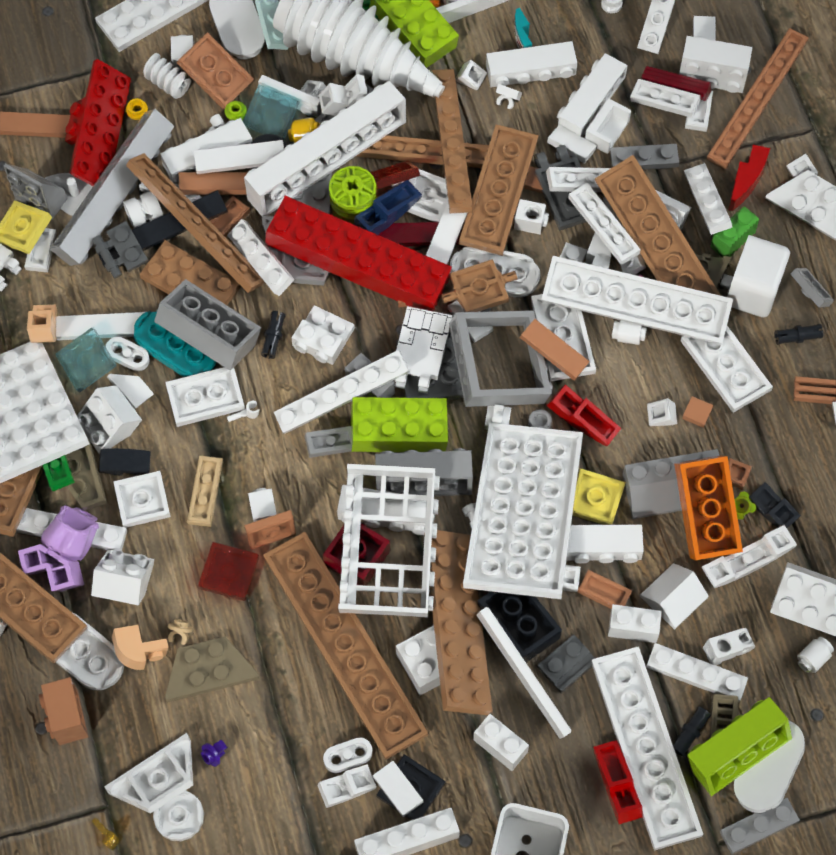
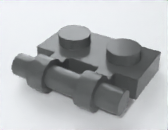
[92,221,149,279]

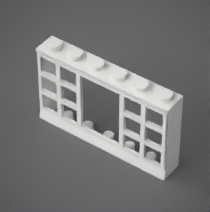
[338,464,440,618]

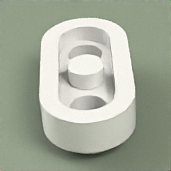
[105,337,150,371]
[323,738,372,773]

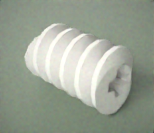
[143,53,191,99]

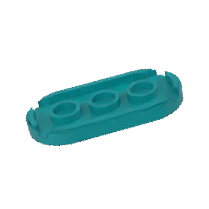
[134,311,217,377]

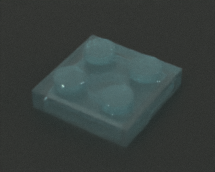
[243,84,300,140]
[55,328,117,392]

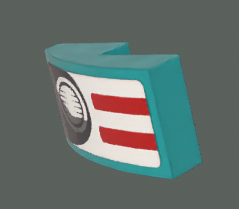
[514,8,532,49]

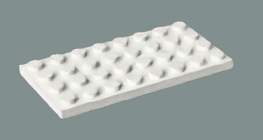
[463,423,583,599]

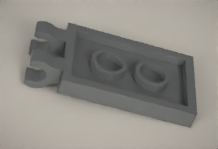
[534,145,587,231]

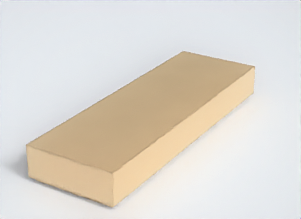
[187,456,223,527]

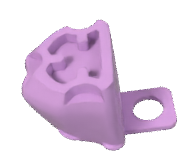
[41,505,99,561]

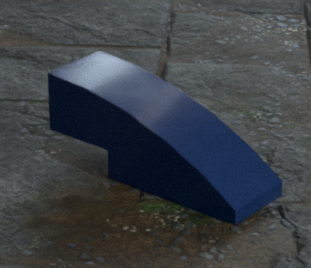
[353,180,422,235]

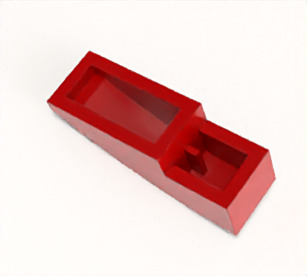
[728,145,770,211]
[546,384,621,447]
[593,740,643,824]

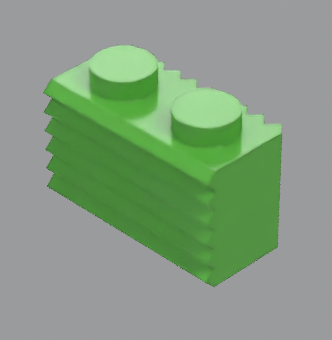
[710,206,759,257]

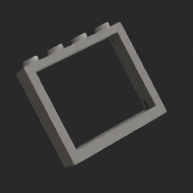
[449,311,553,407]

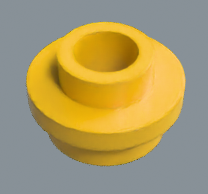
[126,98,148,120]

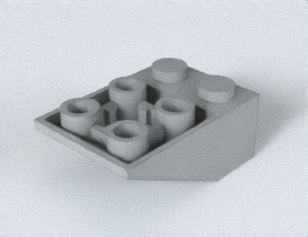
[4,163,67,220]

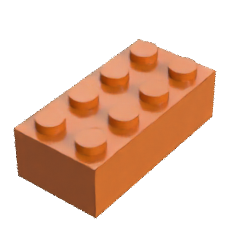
[674,455,743,560]

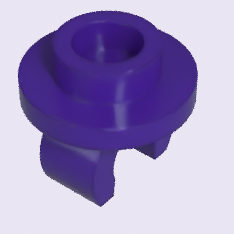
[201,740,228,767]

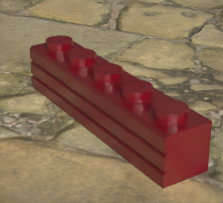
[641,66,711,101]

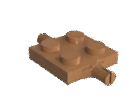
[441,259,517,312]

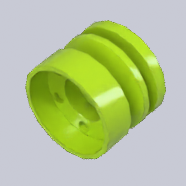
[329,166,377,224]

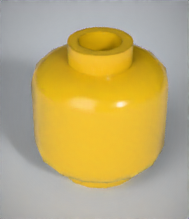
[288,117,320,143]

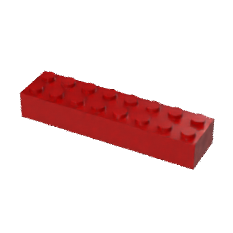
[265,195,452,312]

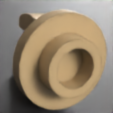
[168,619,193,645]

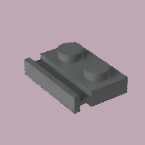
[537,634,596,693]

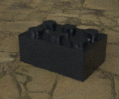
[478,591,562,663]

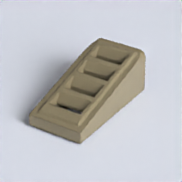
[710,694,738,738]

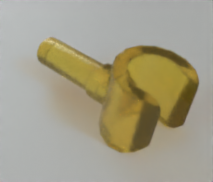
[92,818,119,850]

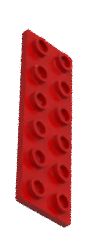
[64,59,131,186]

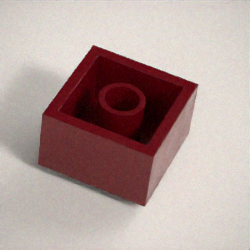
[323,524,391,586]

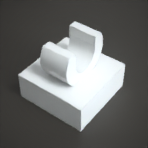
[496,84,522,109]
[484,404,511,430]

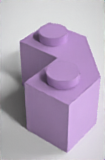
[18,544,84,591]

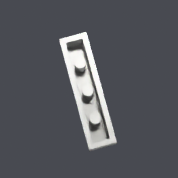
[486,41,577,87]
[557,53,628,137]
[160,118,252,184]
[337,485,437,535]
[567,525,644,563]
[354,807,460,855]

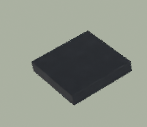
[376,754,446,820]

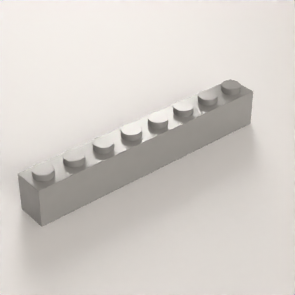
[50,109,174,266]

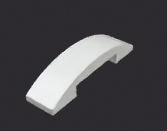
[702,525,797,588]

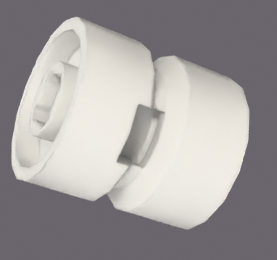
[123,191,163,229]

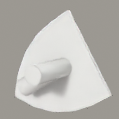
[45,173,93,216]

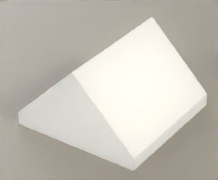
[640,563,709,630]

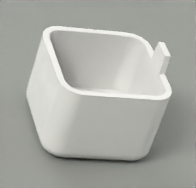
[720,235,790,317]
[491,803,569,855]

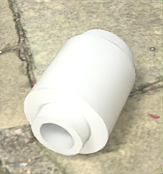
[612,320,647,345]
[797,637,834,673]

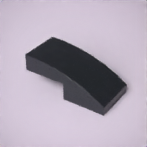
[98,448,151,476]
[749,482,801,528]

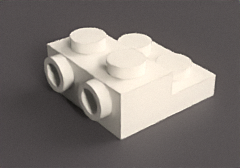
[292,305,355,365]

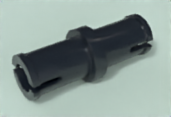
[261,311,286,359]
[774,324,823,345]
[673,706,711,757]

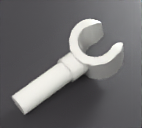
[209,114,225,130]
[227,401,260,422]

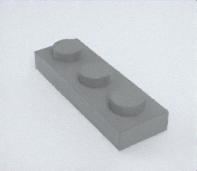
[610,144,679,169]
[720,798,800,855]

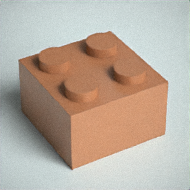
[39,677,89,745]

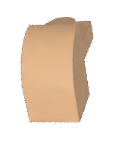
[27,304,57,343]
[112,625,169,670]

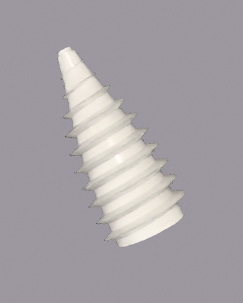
[273,0,445,98]

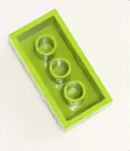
[369,0,459,68]
[351,397,448,452]
[688,697,792,796]

